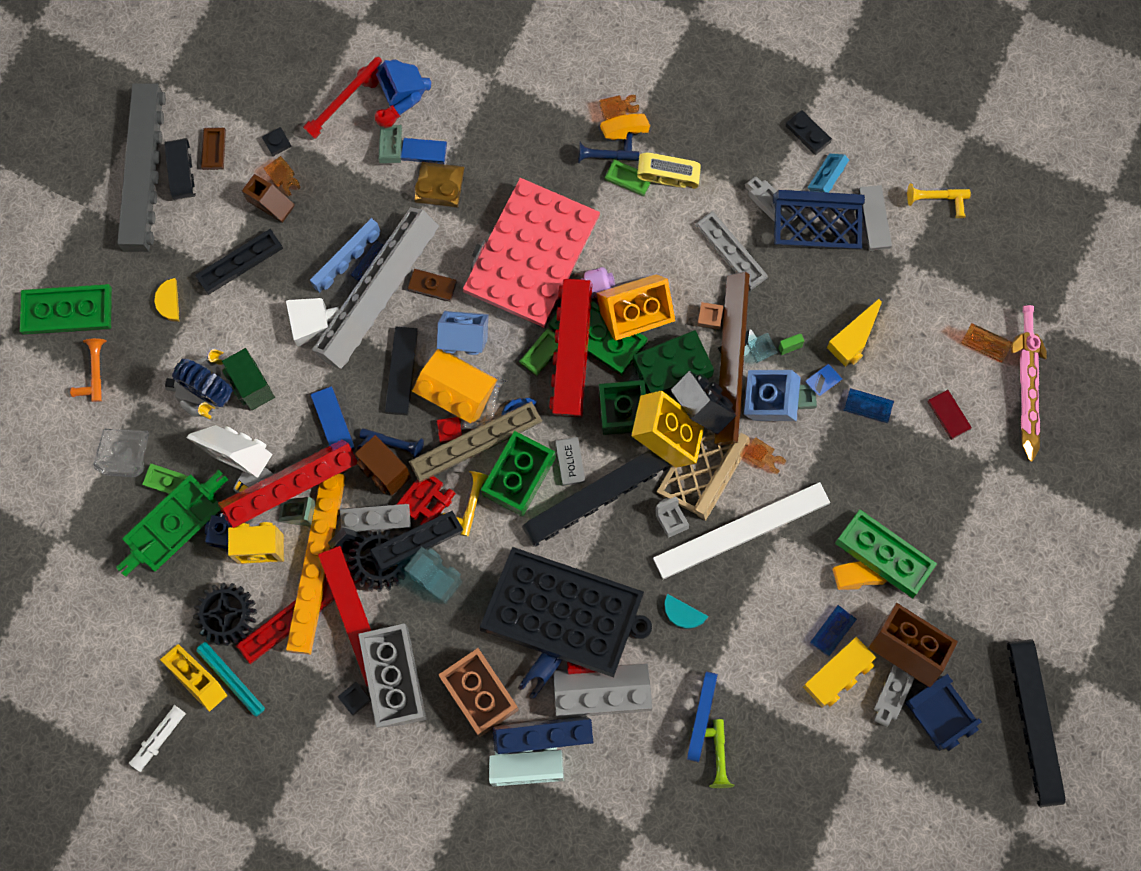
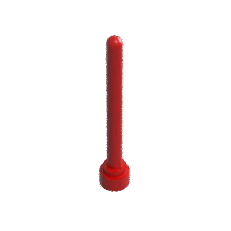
[303,57,382,139]

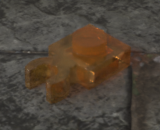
[599,95,639,121]
[263,156,301,196]
[743,437,786,474]

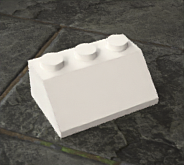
[187,425,272,478]

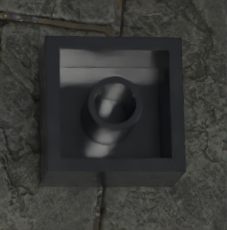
[671,371,737,434]

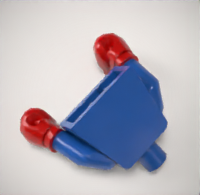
[357,59,431,129]

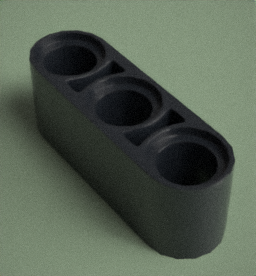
[165,138,196,200]

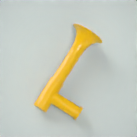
[907,183,971,218]
[443,471,488,536]

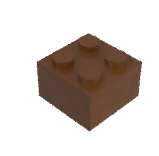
[355,435,412,496]

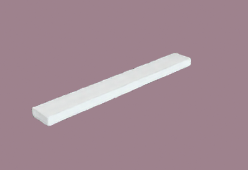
[653,482,830,580]

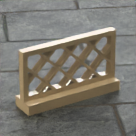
[657,433,750,521]

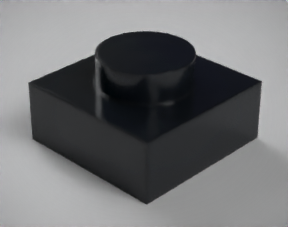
[262,127,292,156]
[328,527,360,554]
[337,682,371,716]

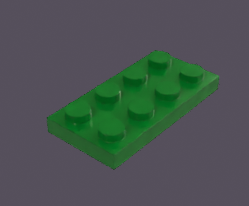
[20,284,112,335]
[549,301,648,376]
[835,510,937,599]

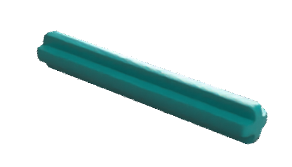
[196,642,265,717]

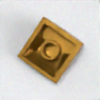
[414,162,465,208]

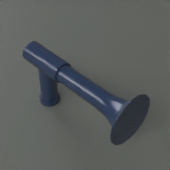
[578,132,639,164]
[357,428,424,459]

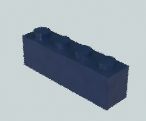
[492,716,593,754]

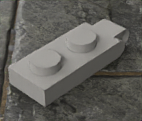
[745,177,797,228]
[873,664,914,727]

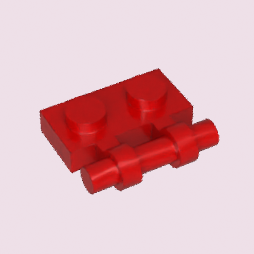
[396,476,456,525]

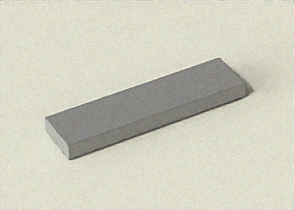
[695,211,768,291]

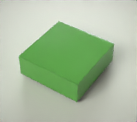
[779,334,804,355]

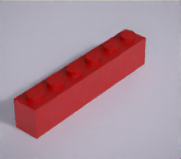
[549,279,593,418]
[218,440,357,528]

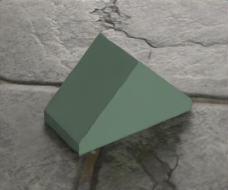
[278,497,316,527]

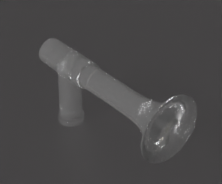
[462,376,508,430]

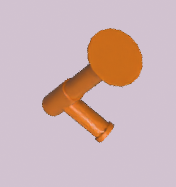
[70,338,107,402]

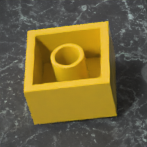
[228,522,284,564]

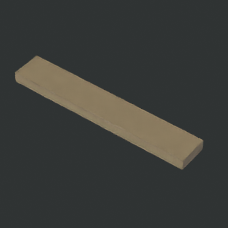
[409,401,542,483]

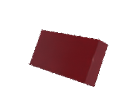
[927,390,972,440]

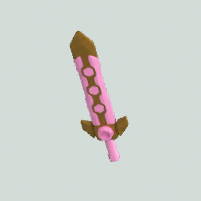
[1011,305,1047,462]

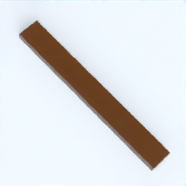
[715,271,750,446]

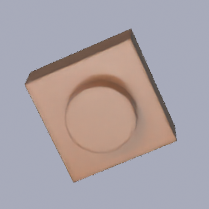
[697,302,723,329]

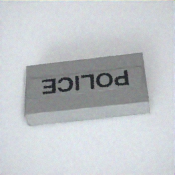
[556,437,585,486]

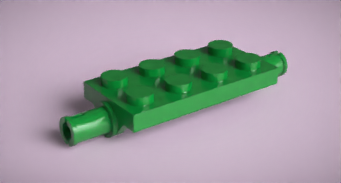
[116,469,229,577]

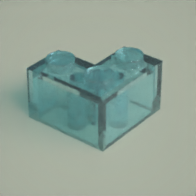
[404,547,463,605]

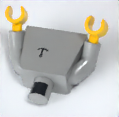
[165,349,224,419]

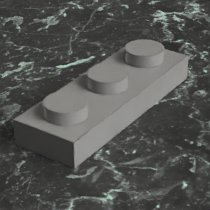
[340,504,411,531]

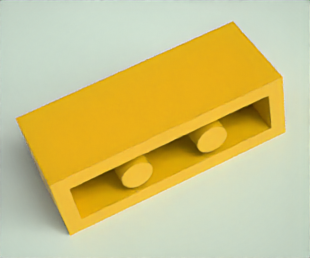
[803,636,876,708]

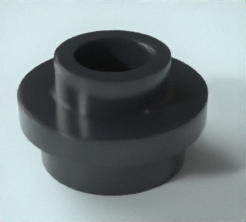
[630,615,652,639]

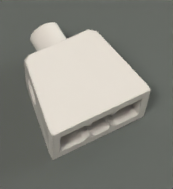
[286,298,339,346]

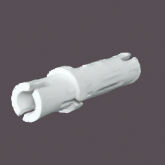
[129,705,186,772]

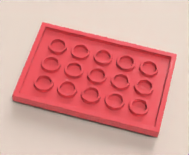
[463,178,600,328]

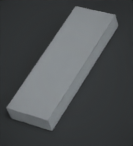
[859,185,892,251]

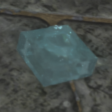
[746,333,778,364]

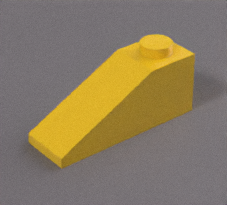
[827,299,882,367]
[160,644,227,712]

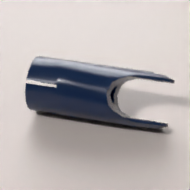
[518,653,563,699]

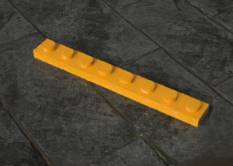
[286,474,346,655]

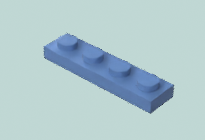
[310,218,380,293]

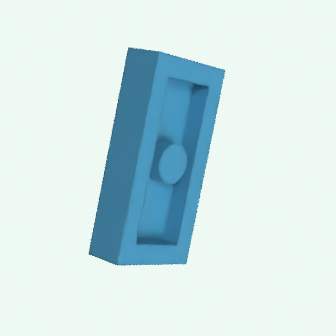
[808,153,849,193]

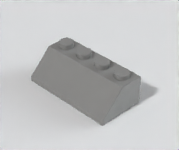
[359,624,427,728]
[554,664,652,718]

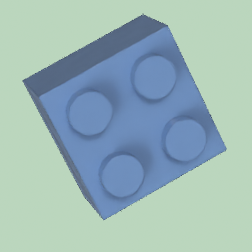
[437,311,489,355]
[744,370,801,421]

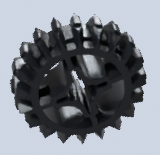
[347,529,411,592]
[193,583,257,646]

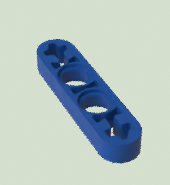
[687,671,718,762]

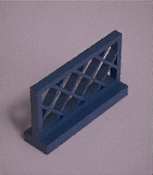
[773,190,865,249]

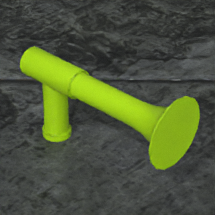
[692,719,734,788]

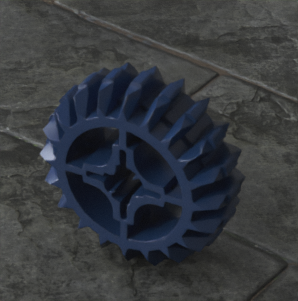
[172,359,233,407]

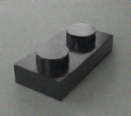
[786,110,832,156]

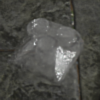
[93,428,149,477]

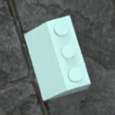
[489,748,564,786]

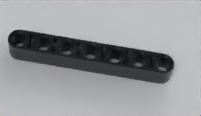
[522,450,669,547]
[1007,639,1066,808]

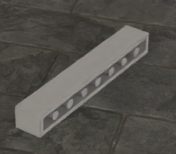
[312,207,439,369]

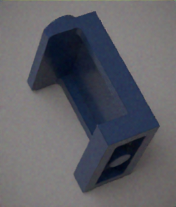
[905,674,982,751]

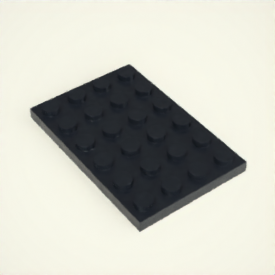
[480,547,644,678]

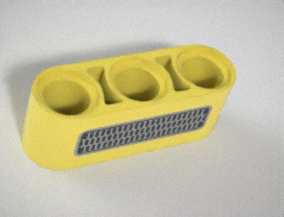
[637,153,701,189]

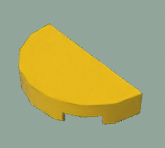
[154,278,179,322]

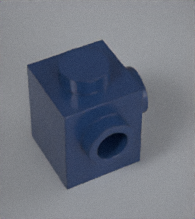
[205,513,232,549]

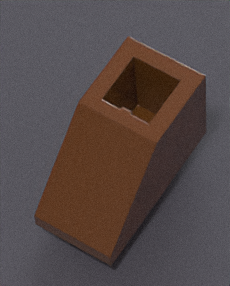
[242,174,295,223]

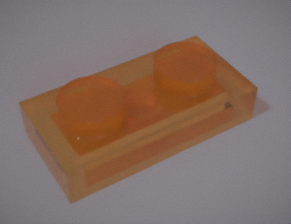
[961,323,1012,363]

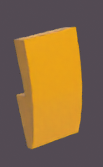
[600,114,650,140]
[832,561,887,590]

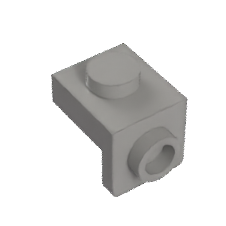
[656,497,689,538]

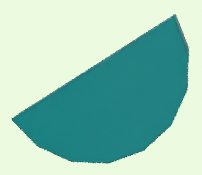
[664,594,709,629]

